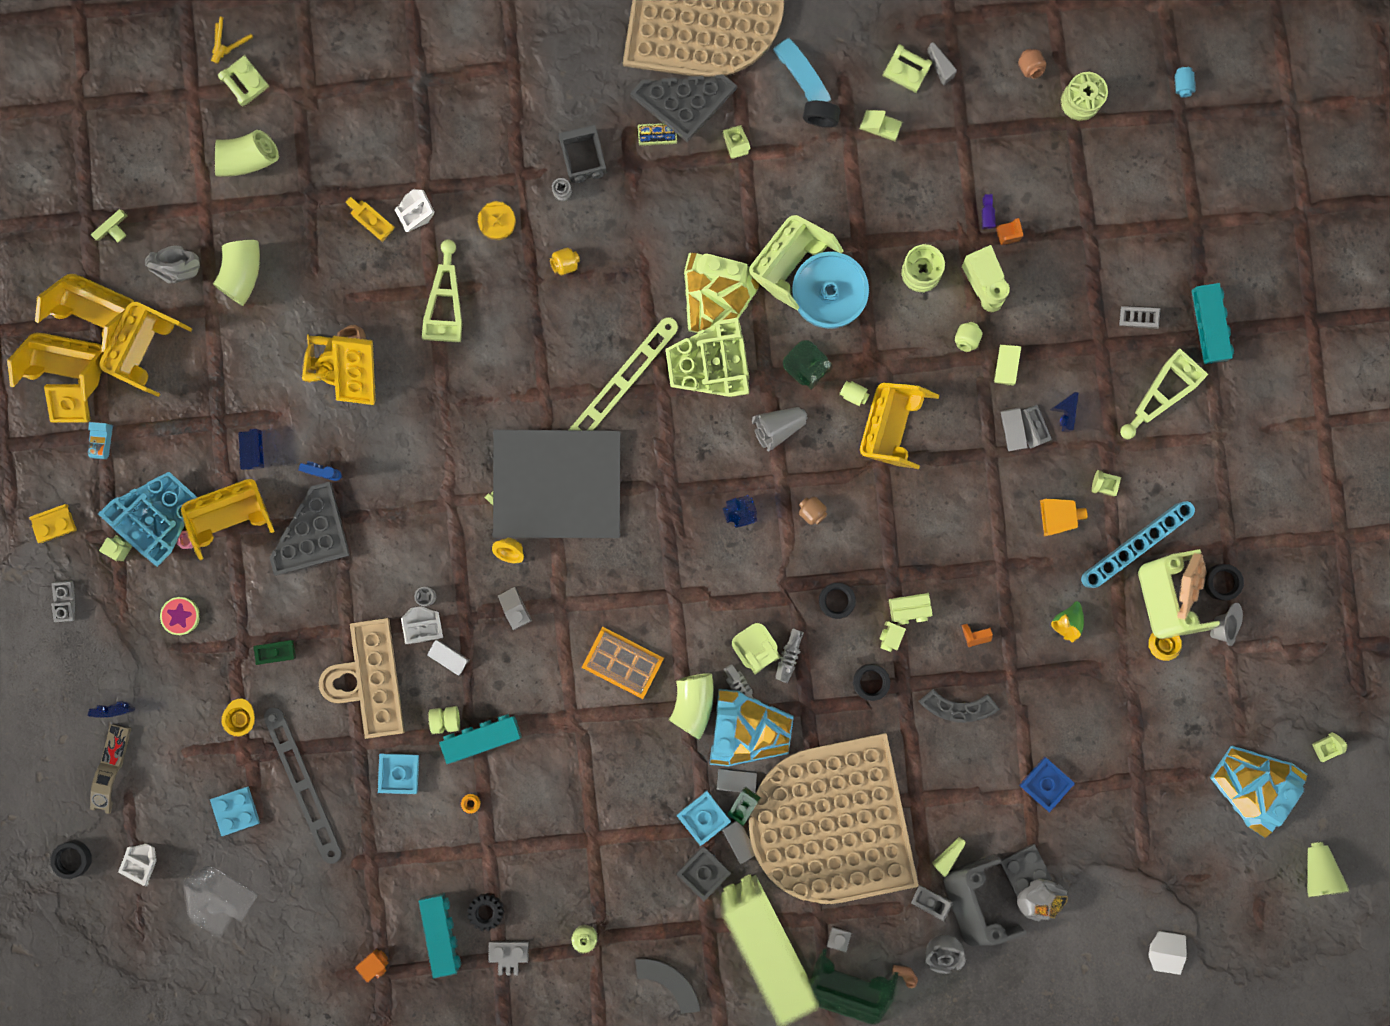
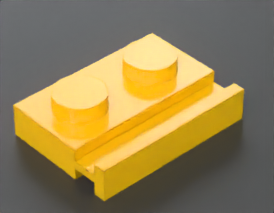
[29,504,77,543]

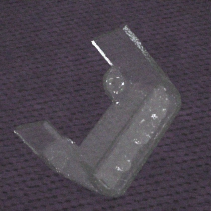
[184,866,258,936]

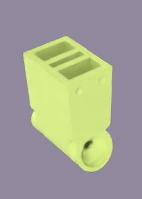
[962,245,1010,312]

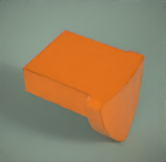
[962,624,993,647]

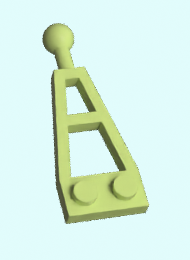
[422,239,462,342]
[1120,349,1208,439]

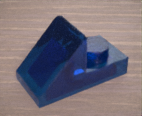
[1050,392,1079,432]

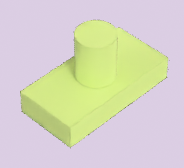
[91,209,128,243]

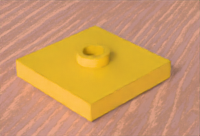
[44,384,91,422]

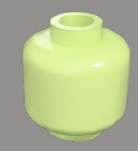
[954,322,982,352]
[572,925,598,953]

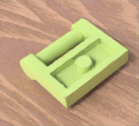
[883,44,933,93]
[218,55,269,106]

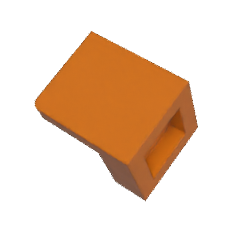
[996,218,1024,245]

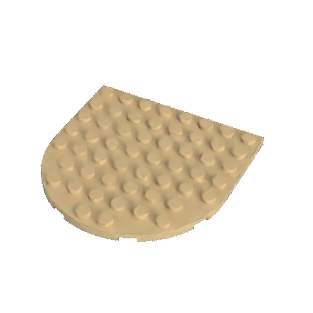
[623,0,784,77]
[749,733,919,904]

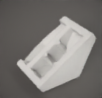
[395,189,435,232]
[401,606,443,644]
[119,844,156,886]
[1148,931,1187,974]

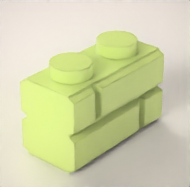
[889,593,932,625]

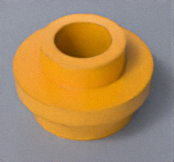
[461,794,481,814]

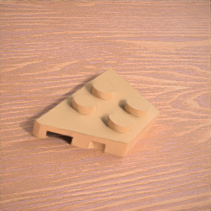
[1177,553,1207,619]

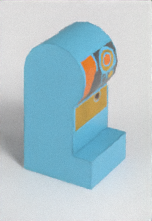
[88,422,113,459]

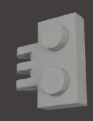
[489,941,528,976]

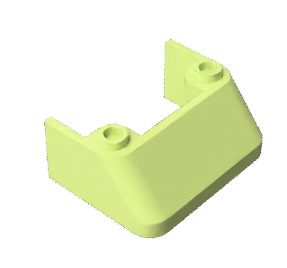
[749,215,844,310]
[1138,549,1220,639]

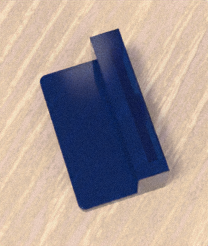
[238,429,264,470]

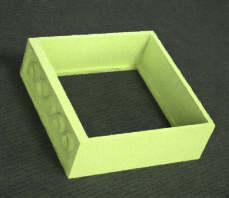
[721,874,817,1026]

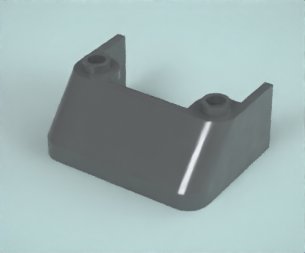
[943,854,1027,946]

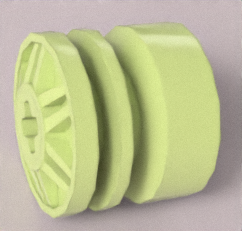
[1061,72,1108,121]
[901,244,945,292]

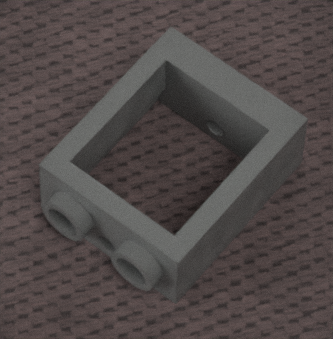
[558,125,607,183]

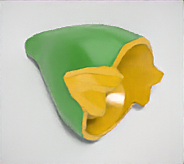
[1051,601,1084,642]

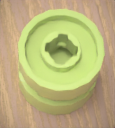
[429,706,460,734]

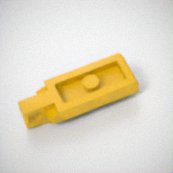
[346,197,395,242]

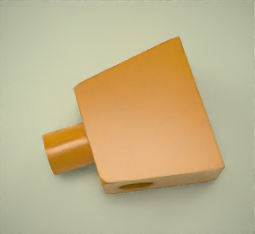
[1040,499,1087,536]

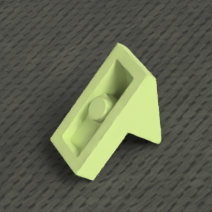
[860,110,902,141]
[723,125,750,158]

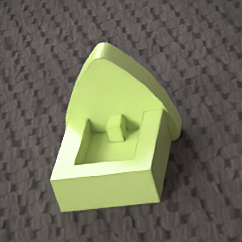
[1092,470,1121,497]
[1312,732,1347,762]

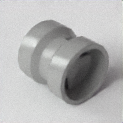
[552,178,572,201]
[414,587,437,606]

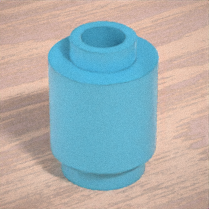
[1175,67,1196,97]

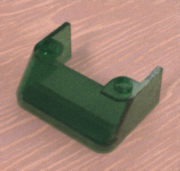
[810,948,899,1024]

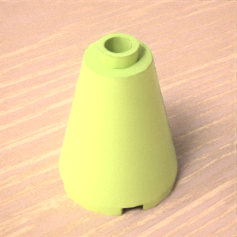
[1307,842,1348,897]

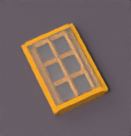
[582,627,664,699]

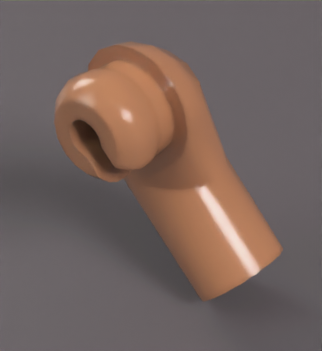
[892,965,918,988]

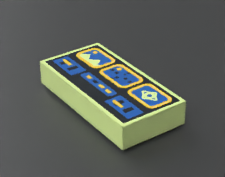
[638,124,677,145]

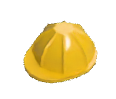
[492,538,524,563]
[222,699,255,736]

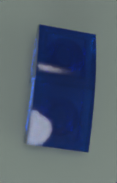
[88,701,135,718]

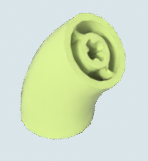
[215,130,279,176]
[213,240,260,306]
[669,673,713,739]

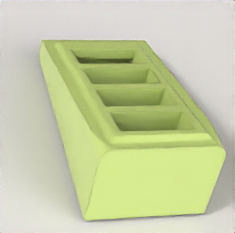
[932,837,966,877]

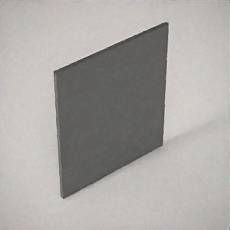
[492,430,621,538]

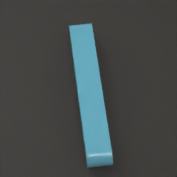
[1081,501,1195,588]

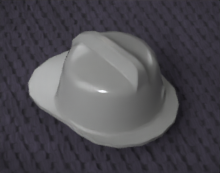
[1210,603,1243,646]

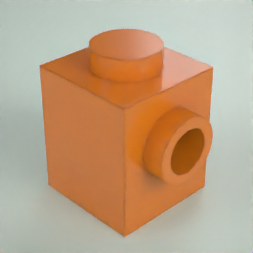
[355,948,389,983]

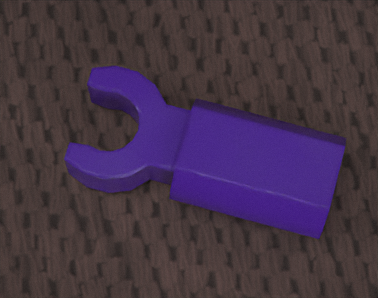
[982,194,996,229]

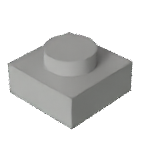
[827,927,851,952]

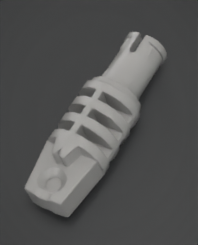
[775,629,804,683]
[724,665,754,699]

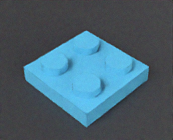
[378,753,419,794]
[210,786,260,837]
[677,791,731,846]

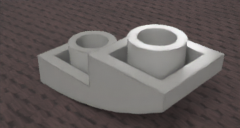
[1001,407,1028,451]
[51,580,75,622]

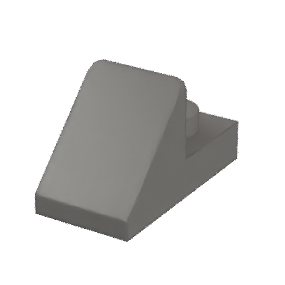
[911,885,952,921]

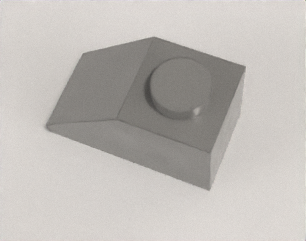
[498,587,532,630]

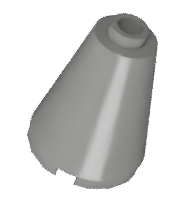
[752,407,808,451]

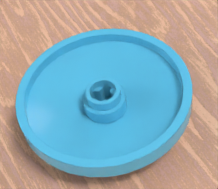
[792,252,869,329]

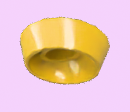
[1149,633,1182,661]

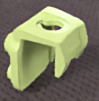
[732,623,781,674]

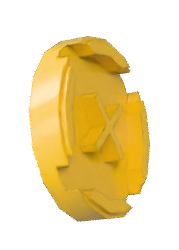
[478,201,516,240]

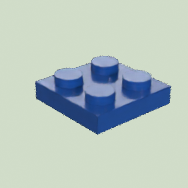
[1019,757,1075,812]

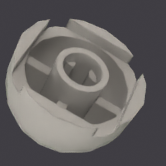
[925,935,965,974]

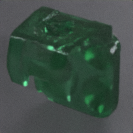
[782,340,833,390]

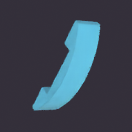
[773,38,831,102]

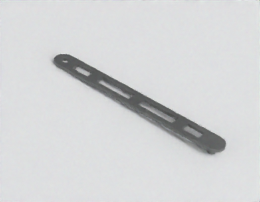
[264,708,341,864]

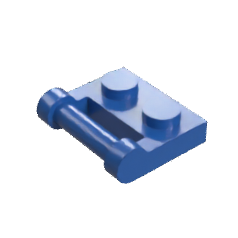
[299,461,342,481]

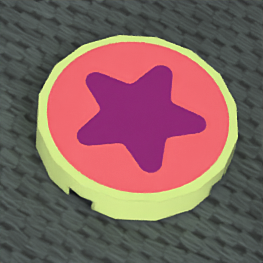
[160,597,200,635]

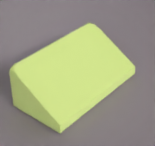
[994,345,1021,386]

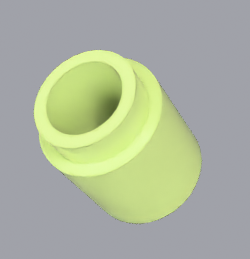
[840,381,870,406]

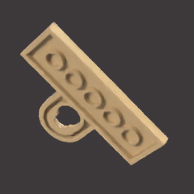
[319,618,405,739]

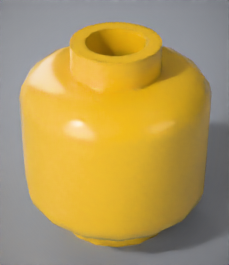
[550,247,580,275]

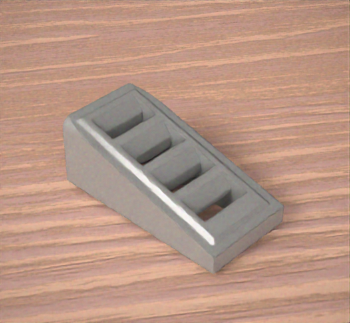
[927,42,957,85]
[1119,306,1160,329]

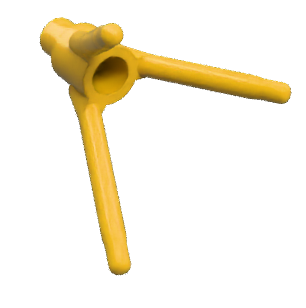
[211,16,253,64]

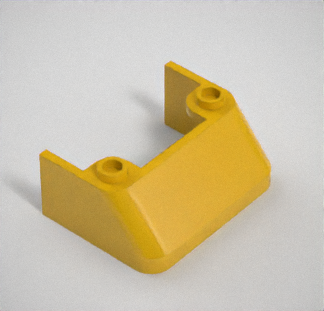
[35,274,134,352]
[100,302,192,397]
[7,333,104,401]
[860,383,939,469]
[181,479,275,560]

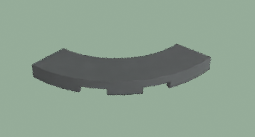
[918,689,1000,723]
[635,958,700,1014]

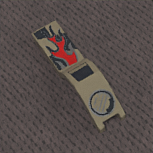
[90,724,131,814]

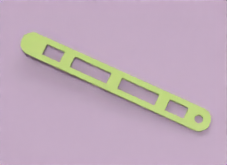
[569,318,678,431]

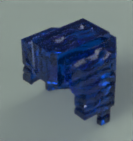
[723,495,758,528]

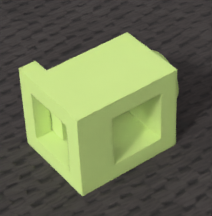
[99,535,132,561]
[880,621,906,652]

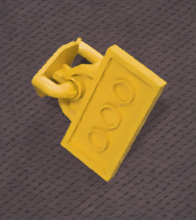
[302,334,376,405]

